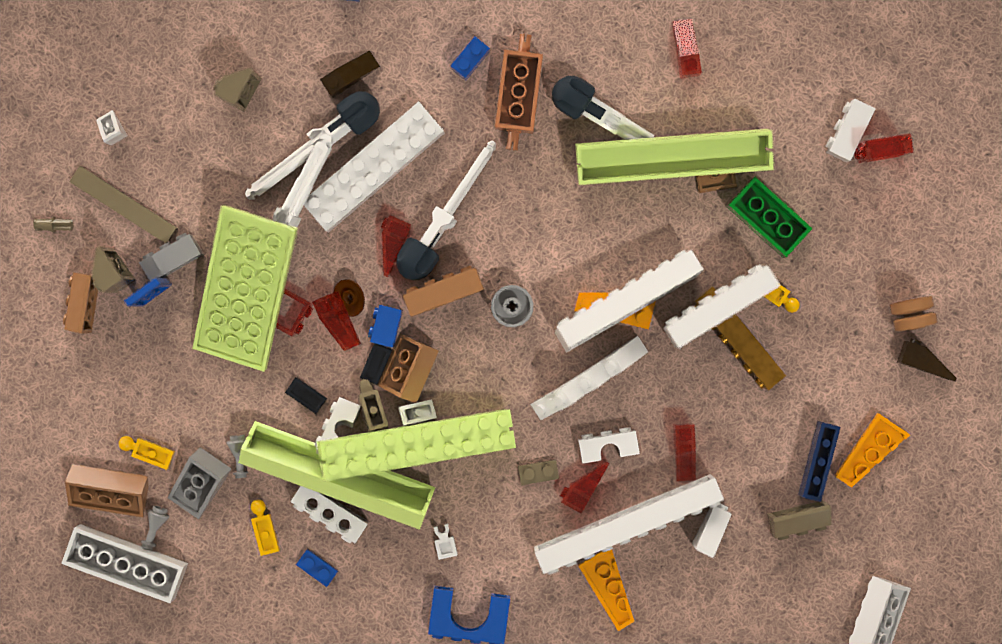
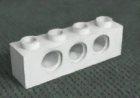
[291,486,369,543]

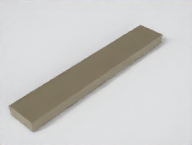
[70,166,177,243]

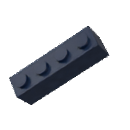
[798,421,841,502]

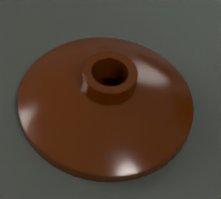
[333,279,365,317]

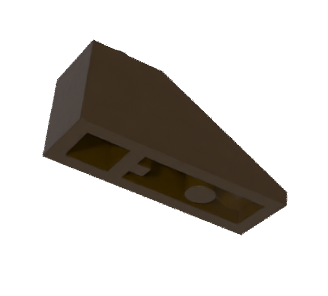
[320,50,380,98]
[897,338,957,382]

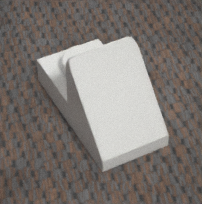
[398,400,437,426]

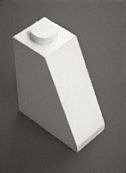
[692,504,731,558]

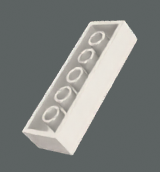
[663,264,780,348]
[61,524,188,603]

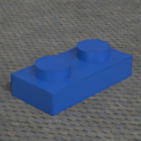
[296,549,338,587]

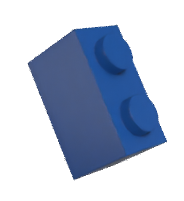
[450,36,490,81]
[368,305,403,348]

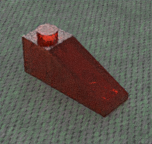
[672,19,702,79]
[381,215,412,277]
[312,291,361,351]
[673,423,696,481]
[559,460,610,513]

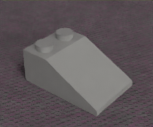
[168,448,231,519]

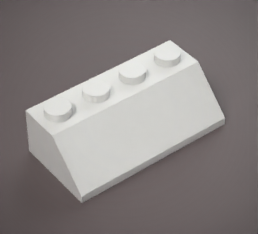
[849,576,911,644]

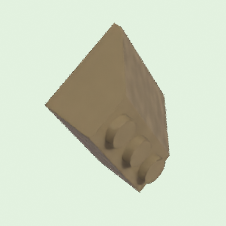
[214,68,262,112]
[92,247,136,293]
[767,500,831,540]

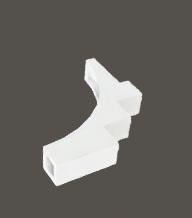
[530,336,648,420]

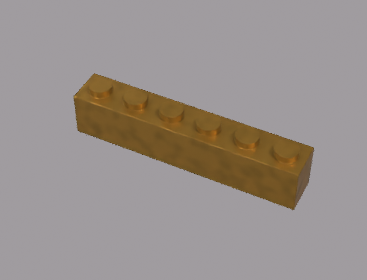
[693,287,786,390]

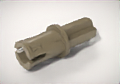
[33,217,74,232]

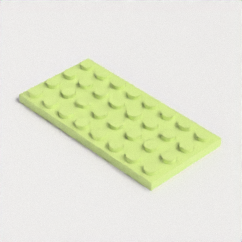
[192,205,298,372]

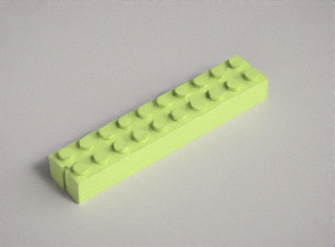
[575,129,774,185]
[317,409,516,482]
[238,421,435,530]

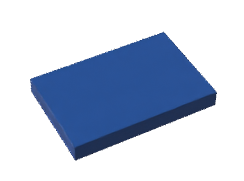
[124,278,172,307]

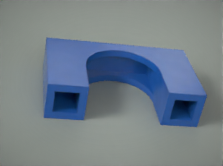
[428,586,510,644]

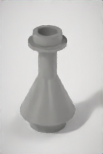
[226,435,248,478]
[141,505,169,550]

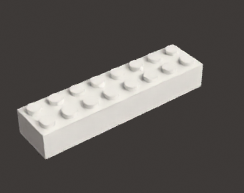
[304,101,444,232]
[555,250,704,353]

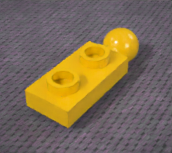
[763,285,800,313]
[118,436,175,470]
[250,499,280,556]

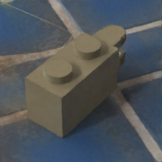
[358,379,389,432]

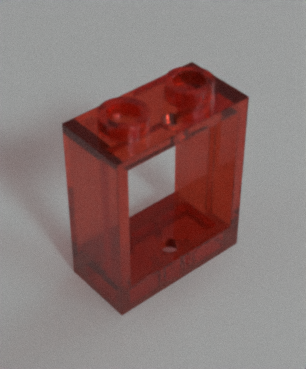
[854,133,914,163]
[276,288,314,337]

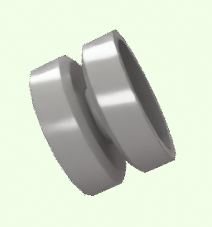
[491,285,533,327]

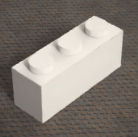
[826,99,876,162]

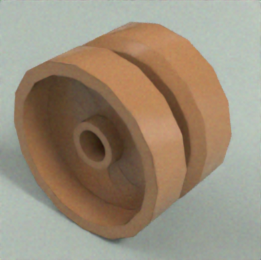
[889,296,938,331]

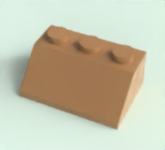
[63,272,98,333]
[377,333,439,403]

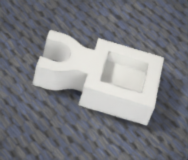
[434,523,458,560]

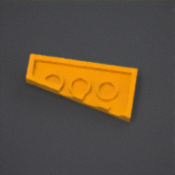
[574,292,656,330]
[834,413,910,488]
[578,549,634,631]

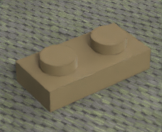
[518,459,559,485]

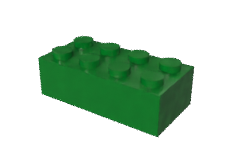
[726,177,813,258]

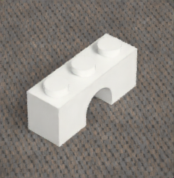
[314,397,361,455]
[578,427,640,463]

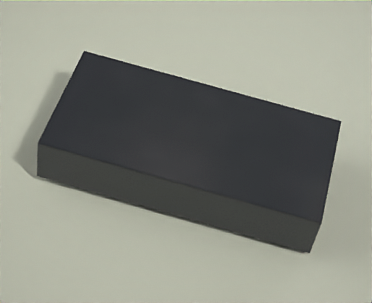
[360,343,392,385]
[285,377,328,414]

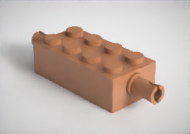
[495,34,543,151]

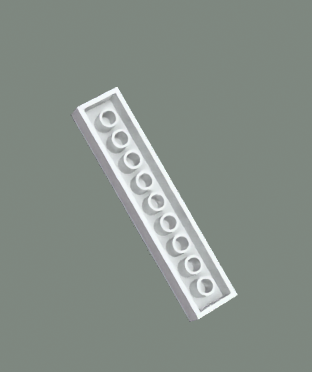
[534,474,724,575]

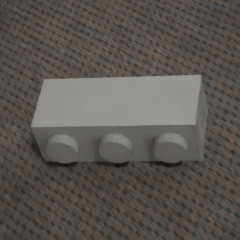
[139,233,204,281]

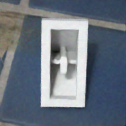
[96,110,128,145]

